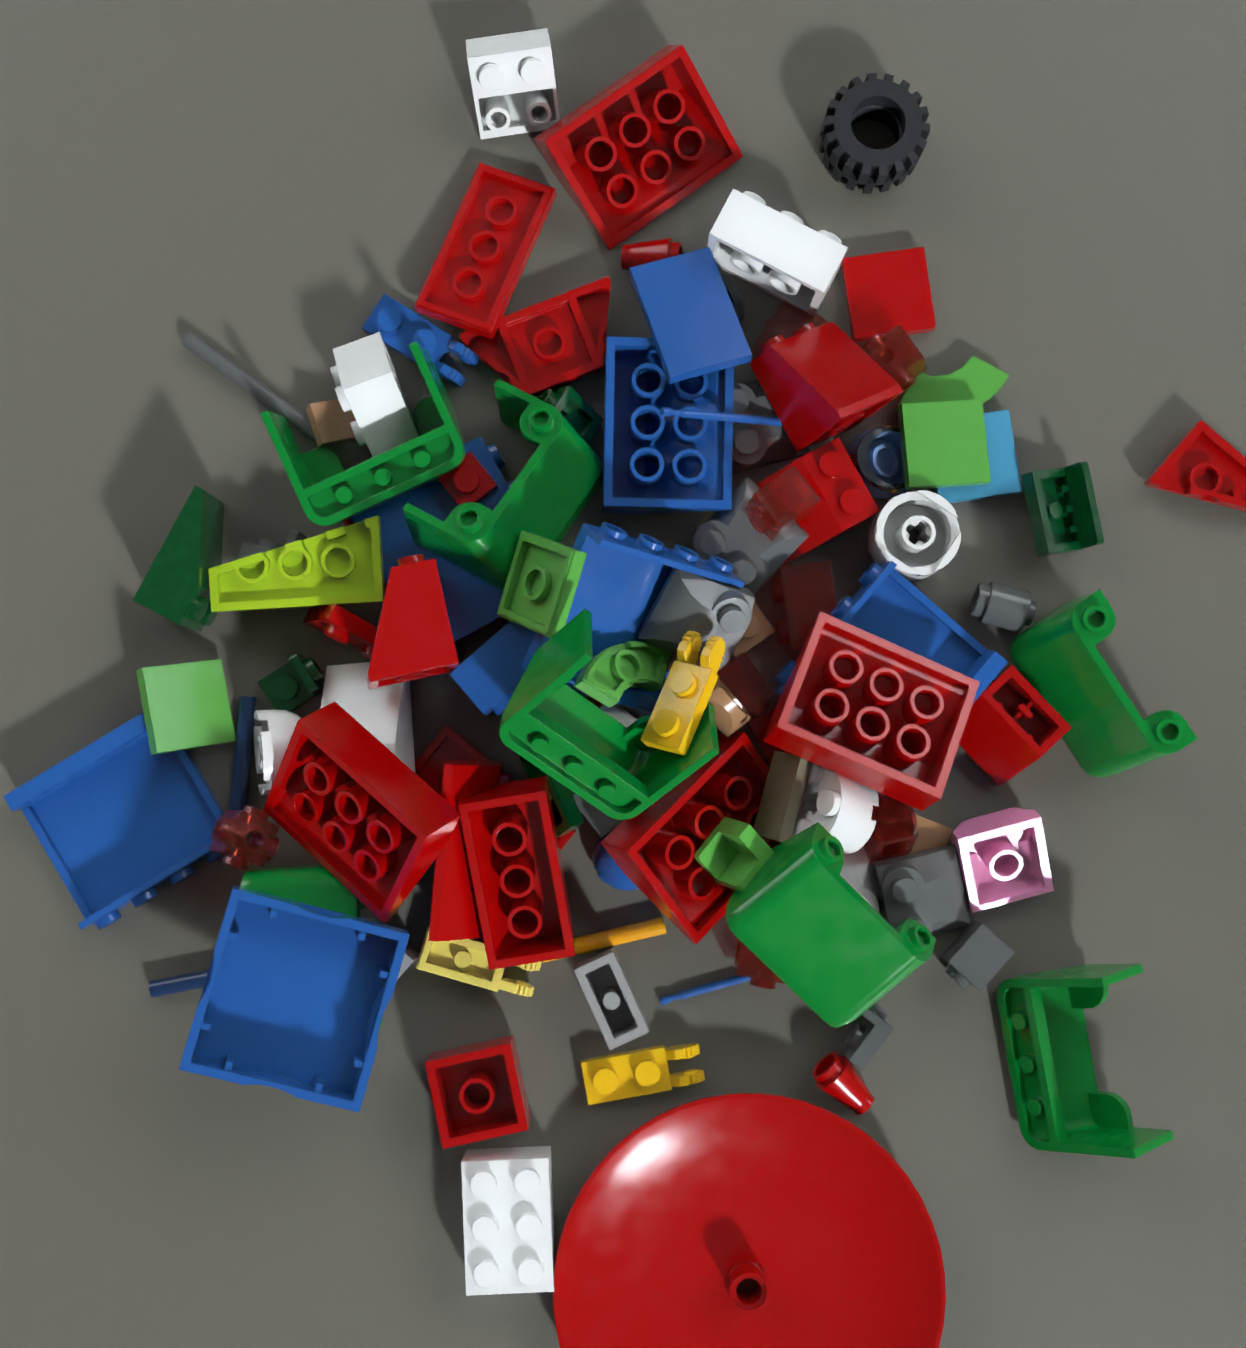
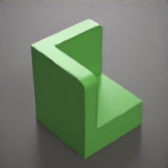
[694,817,774,892]

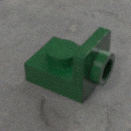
[538,386,604,443]
[258,653,325,712]

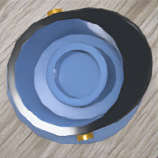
[847,425,907,499]

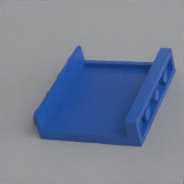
[352,436,514,644]
[521,522,745,712]
[773,561,1008,703]
[3,713,239,930]

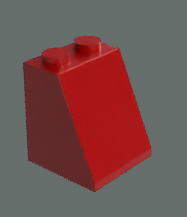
[750,321,903,452]
[367,554,459,690]

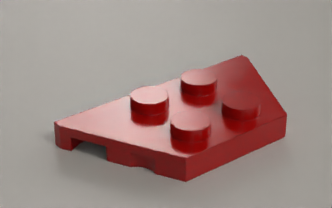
[459,276,611,397]

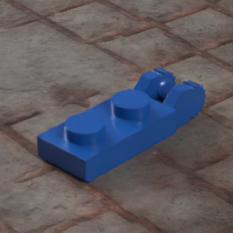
[362,293,480,388]

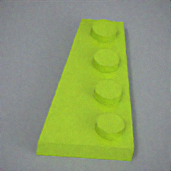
[208,515,385,612]

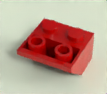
[959,665,1072,786]

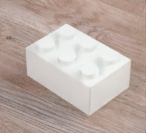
[707,189,848,317]
[461,1146,555,1296]

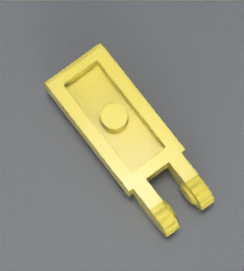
[416,925,542,997]

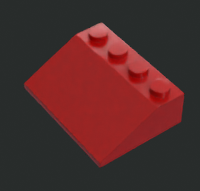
[533,44,743,250]
[763,611,980,811]
[263,701,461,923]
[600,727,782,945]

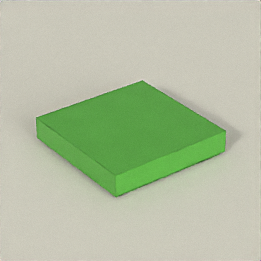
[897,399,991,490]
[497,531,587,638]
[136,659,236,755]

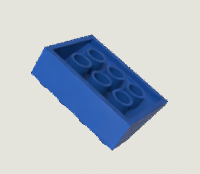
[602,336,734,515]

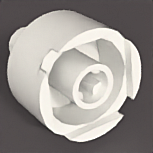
[868,490,961,581]
[792,763,879,854]

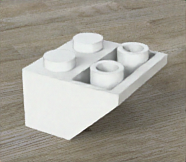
[466,28,561,139]

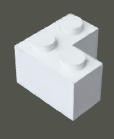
[330,332,419,457]

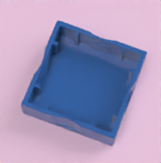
[178,885,410,1112]

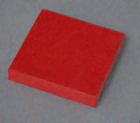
[841,247,936,342]

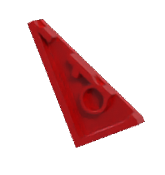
[1144,420,1246,512]

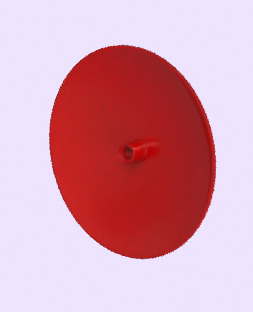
[553,1093,946,1348]

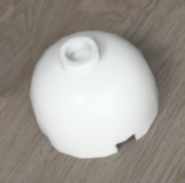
[253,709,301,796]

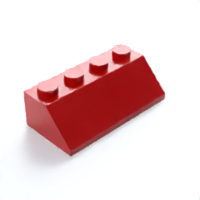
[428,758,510,942]
[458,776,575,970]

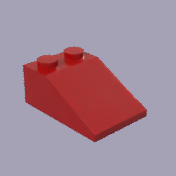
[756,437,880,569]

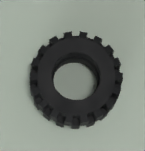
[819,73,930,194]

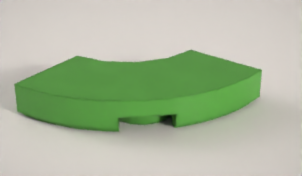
[895,356,1009,412]
[574,641,671,707]

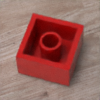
[425,1035,532,1149]

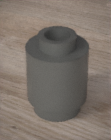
[970,582,1037,632]

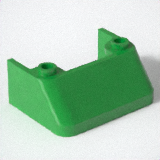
[260,341,466,526]
[402,379,603,590]
[499,609,719,820]
[997,963,1174,1159]

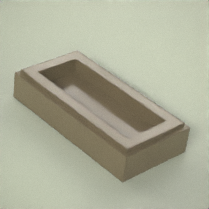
[753,750,812,842]

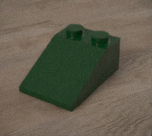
[132,485,224,632]

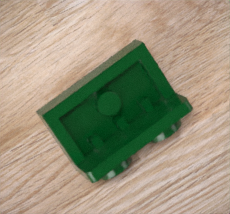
[1021,461,1104,557]

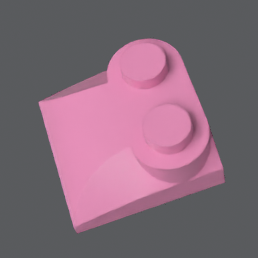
[951,807,1054,913]

